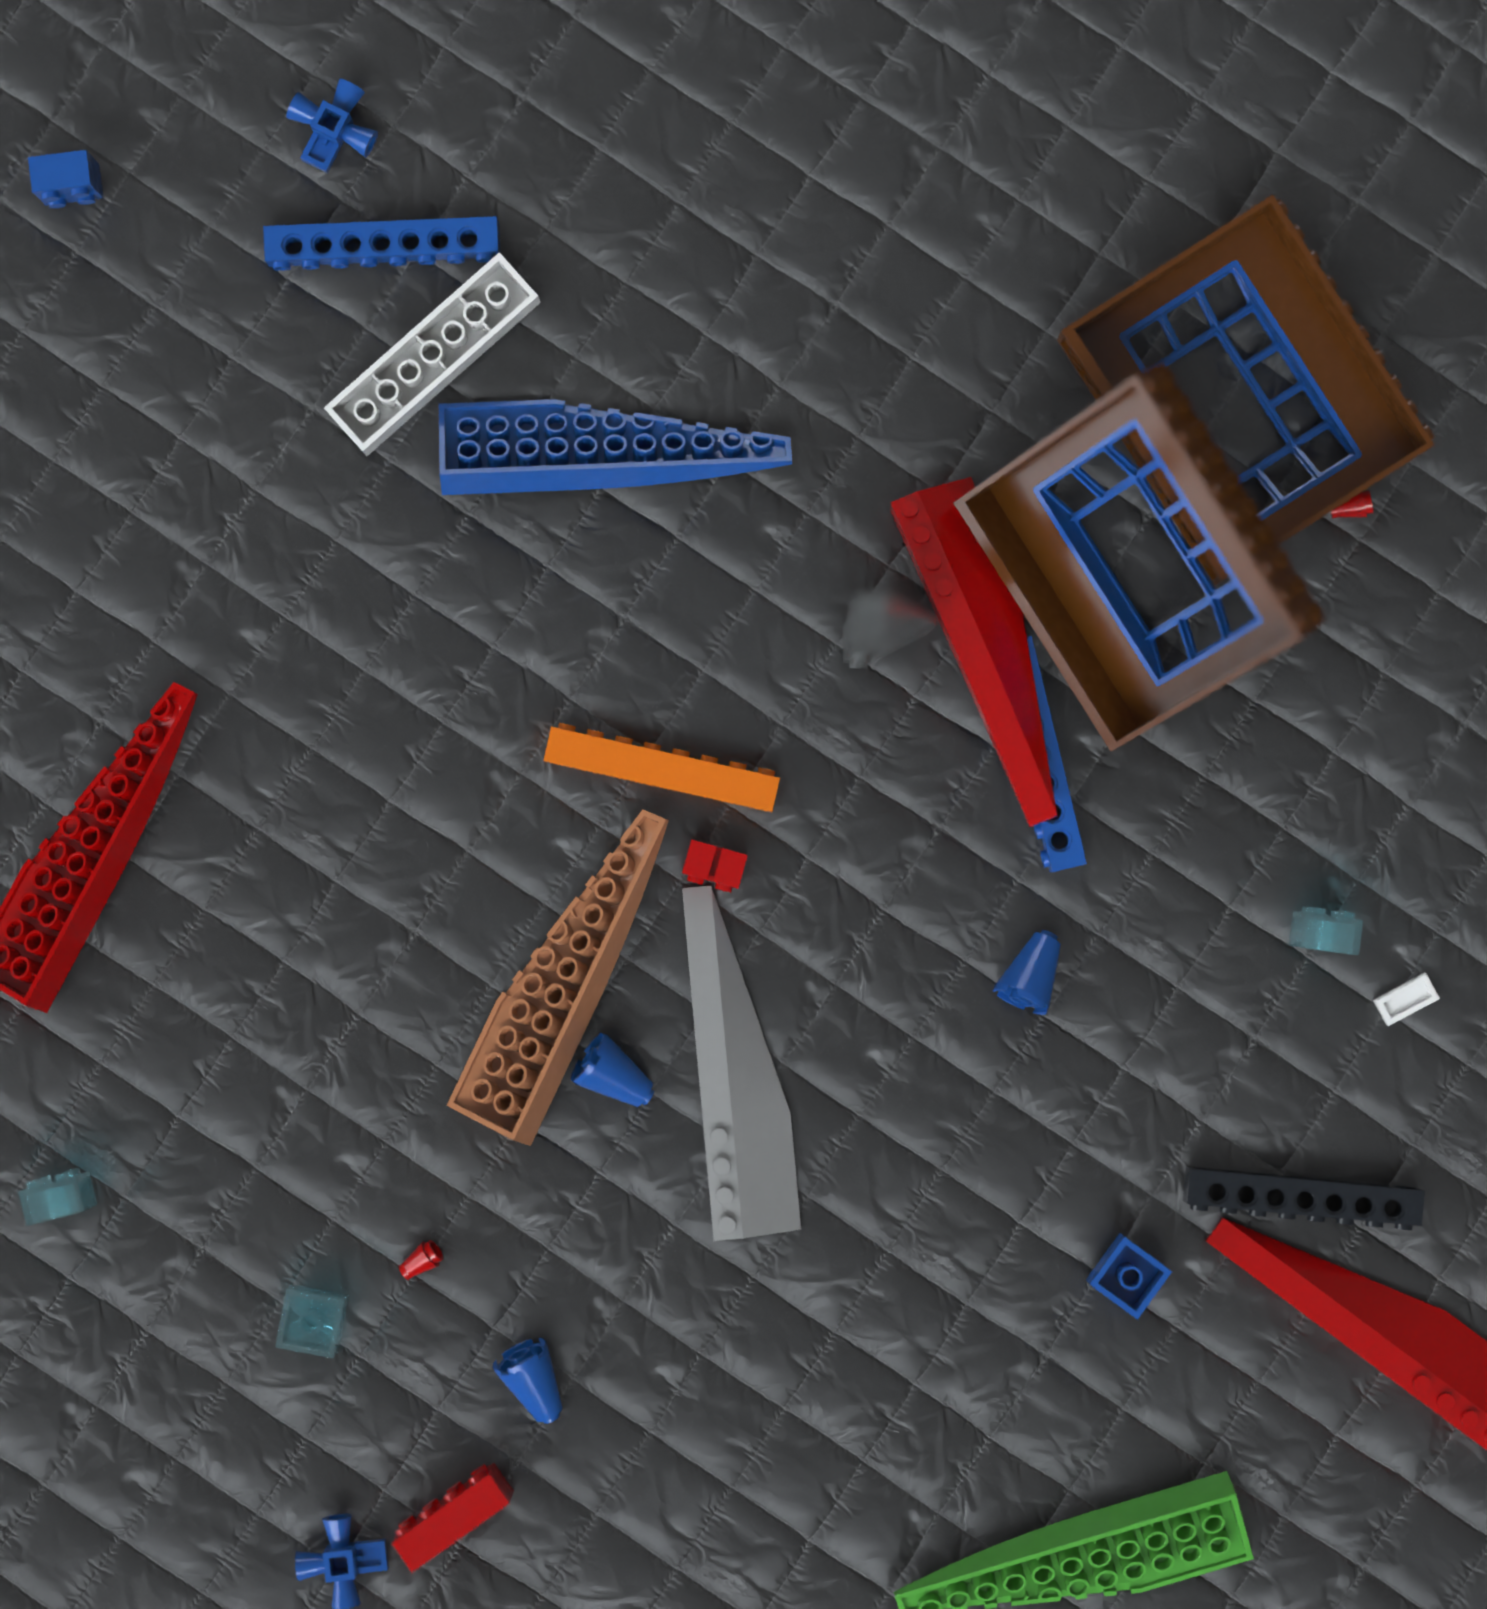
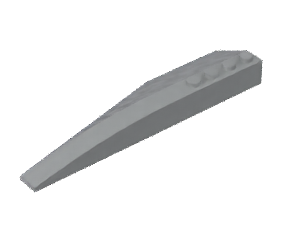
[682,885,801,1241]

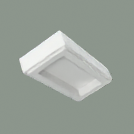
[1373,973,1440,1026]

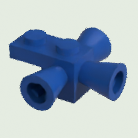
[286,78,378,173]
[295,1514,389,1609]

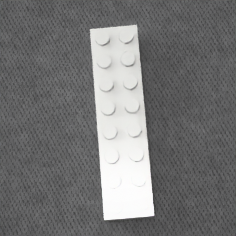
[324,252,541,456]

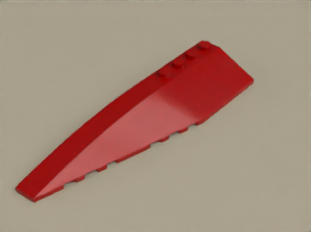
[890,477,1057,827]

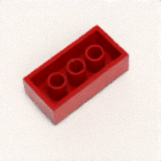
[391,1463,514,1573]

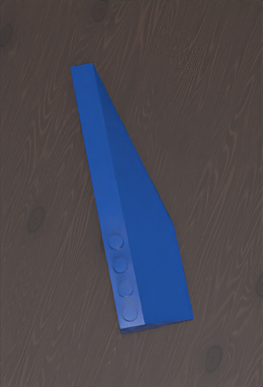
[439,399,792,495]

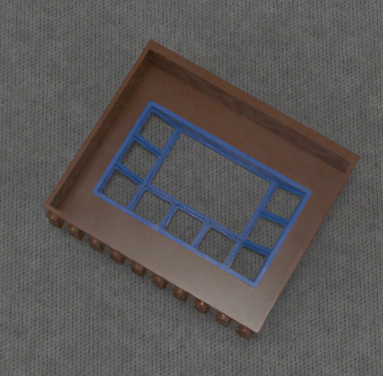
[1057,194,1435,585]
[954,363,1326,752]

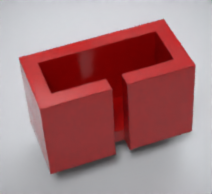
[682,839,748,893]

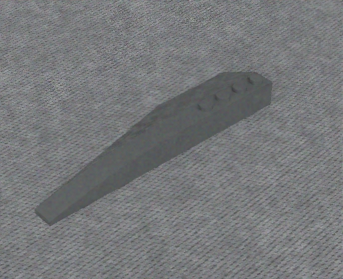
[842,594,937,669]

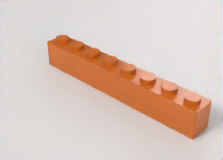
[543,723,780,813]

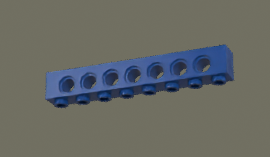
[263,216,500,271]
[1027,636,1087,872]

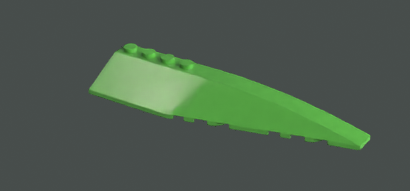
[894,1471,1254,1609]

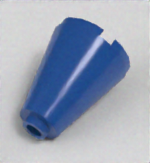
[993,930,1061,1015]
[570,1033,654,1107]
[492,1338,563,1424]

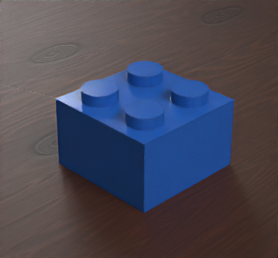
[28,150,103,208]
[1086,1233,1172,1320]

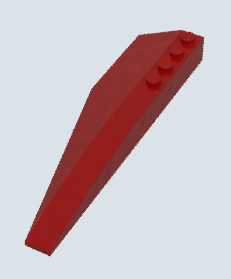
[0,682,198,1013]
[1205,1217,1487,1450]

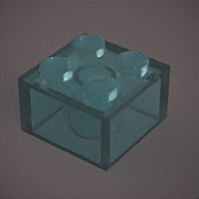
[1289,906,1363,955]
[18,1168,97,1226]
[275,1284,349,1358]

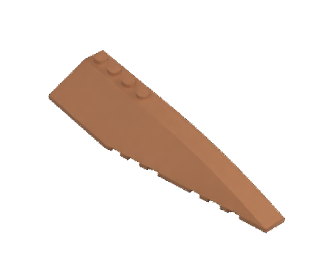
[446,809,668,1146]

